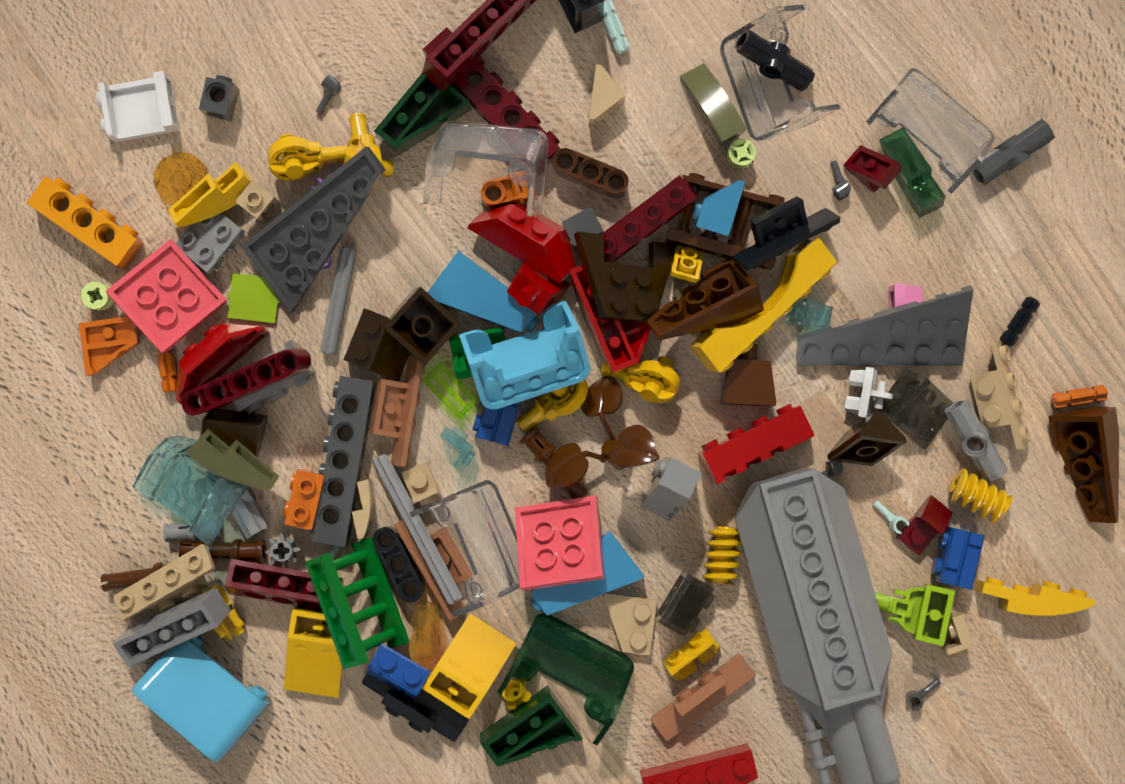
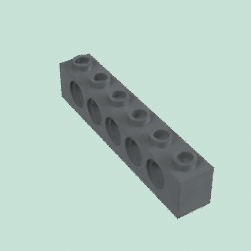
[309,376,377,547]

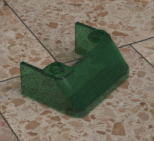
[497,613,634,746]

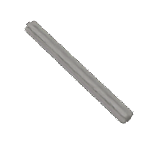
[373,454,462,605]

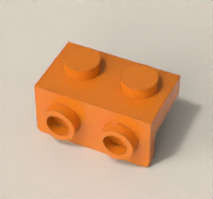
[283,469,325,530]

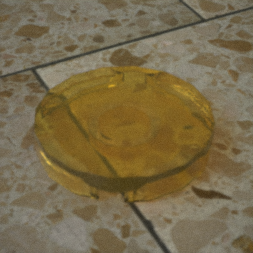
[153,152,209,205]

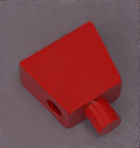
[507,262,570,315]

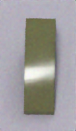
[680,63,747,146]
[186,429,279,490]

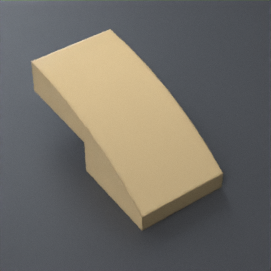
[352,479,374,539]

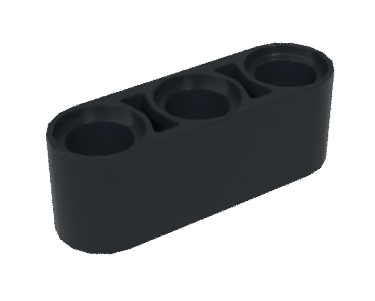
[373,526,425,603]

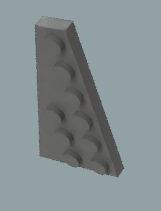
[241,147,386,313]

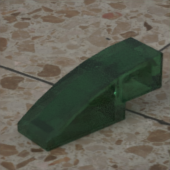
[879,127,946,218]

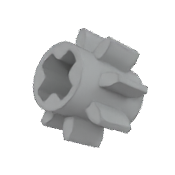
[265,533,302,568]

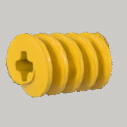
[949,468,1013,524]
[702,525,741,585]

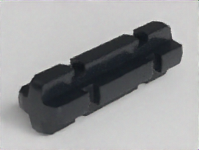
[1000,296,1040,347]

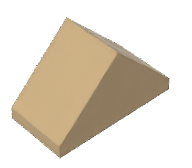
[589,64,626,125]

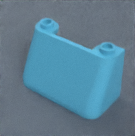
[459,301,590,409]
[132,635,272,762]

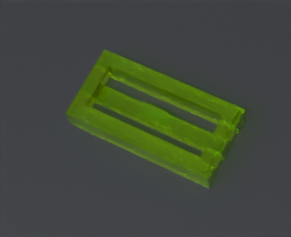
[421,361,479,420]

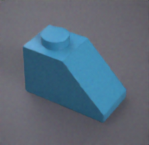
[692,180,745,236]

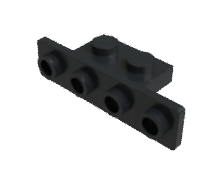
[733,196,841,270]
[362,673,469,742]

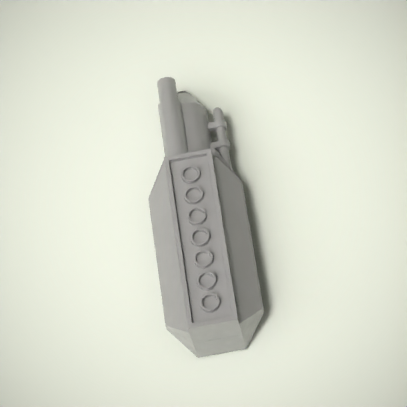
[734,468,901,784]

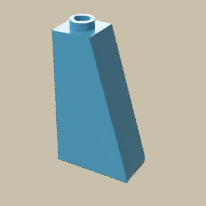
[427,251,540,335]
[529,530,644,615]

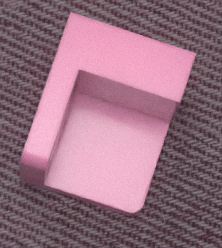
[888,284,923,309]

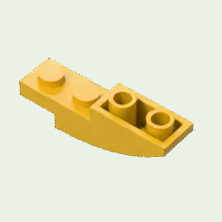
[974,577,1096,616]

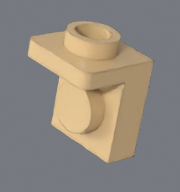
[236,181,280,224]
[401,462,441,506]
[939,611,974,657]

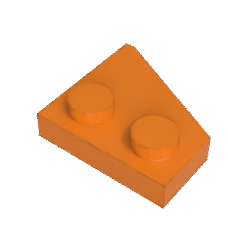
[79,316,140,376]

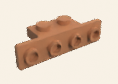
[369,356,425,467]
[395,520,473,621]
[651,654,755,741]

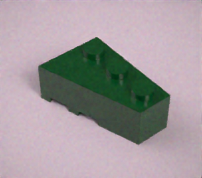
[374,73,472,155]
[480,685,583,767]

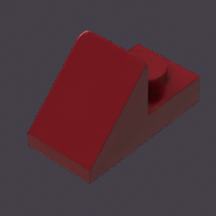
[843,145,903,192]
[896,495,953,556]

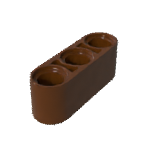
[553,148,629,198]

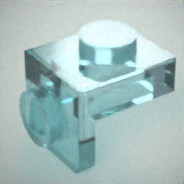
[785,298,833,331]
[440,426,475,469]

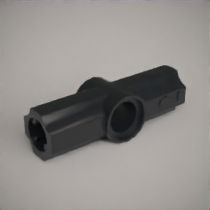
[734,29,815,92]

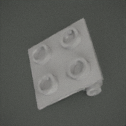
[176,213,245,274]

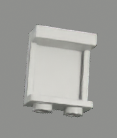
[96,71,180,142]

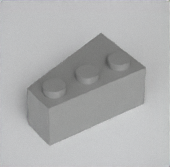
[233,340,316,415]
[641,457,702,521]

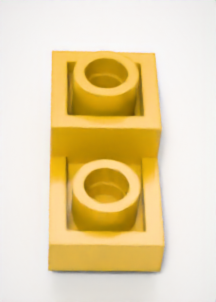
[670,244,703,283]

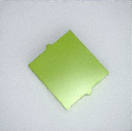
[227,273,281,324]

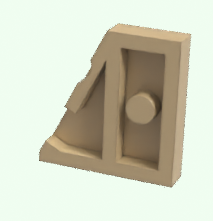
[604,592,657,656]

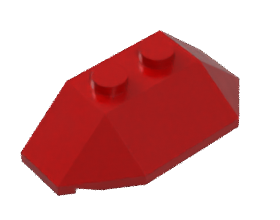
[468,203,575,284]
[569,264,651,374]
[176,324,270,404]

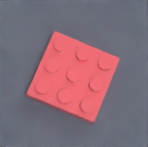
[105,239,227,355]
[515,495,605,591]

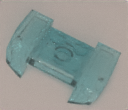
[132,436,248,546]

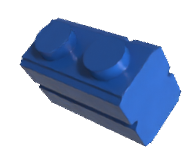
[472,400,521,446]
[931,526,985,590]
[366,643,431,700]

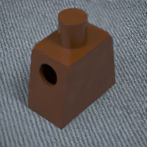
[720,344,776,407]

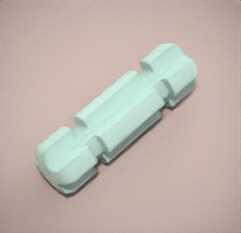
[603,0,630,54]

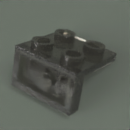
[876,369,953,450]

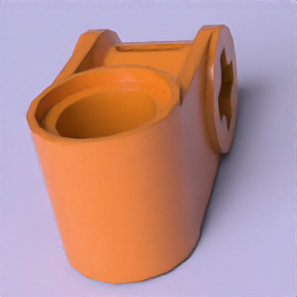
[481,171,535,209]

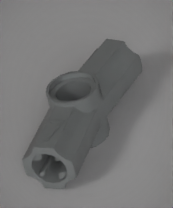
[971,119,1056,186]

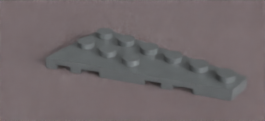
[796,285,973,365]

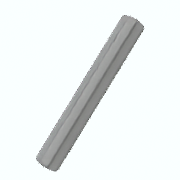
[321,247,356,355]

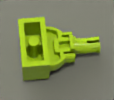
[875,584,955,646]

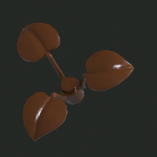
[546,376,660,488]

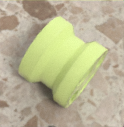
[726,138,756,170]
[81,282,114,311]

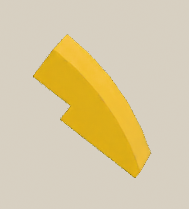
[168,162,254,227]

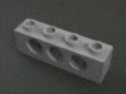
[113,588,231,667]

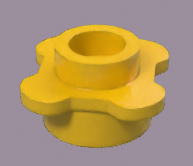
[501,678,532,710]

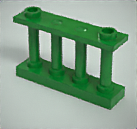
[305,537,410,670]

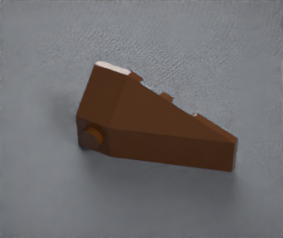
[647,257,764,340]
[1048,407,1119,523]

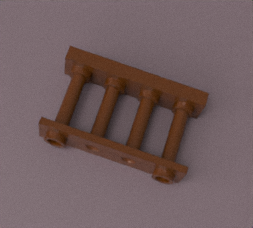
[665,173,785,271]

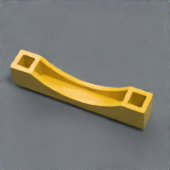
[689,236,837,373]

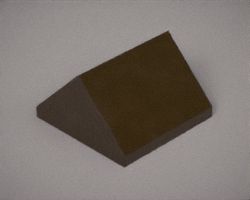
[201,408,268,457]
[827,409,907,466]

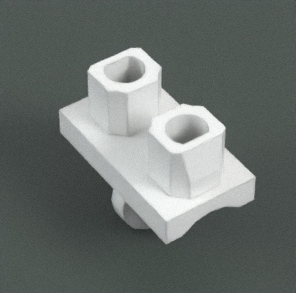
[845,367,893,419]

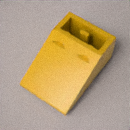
[284,606,344,698]
[422,613,517,719]

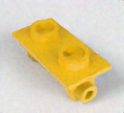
[198,583,245,642]
[662,628,721,681]

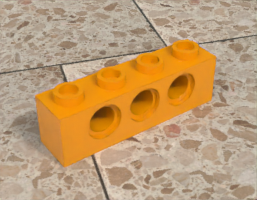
[26,176,144,269]

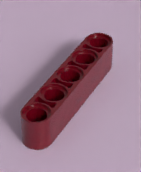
[181,347,312,416]

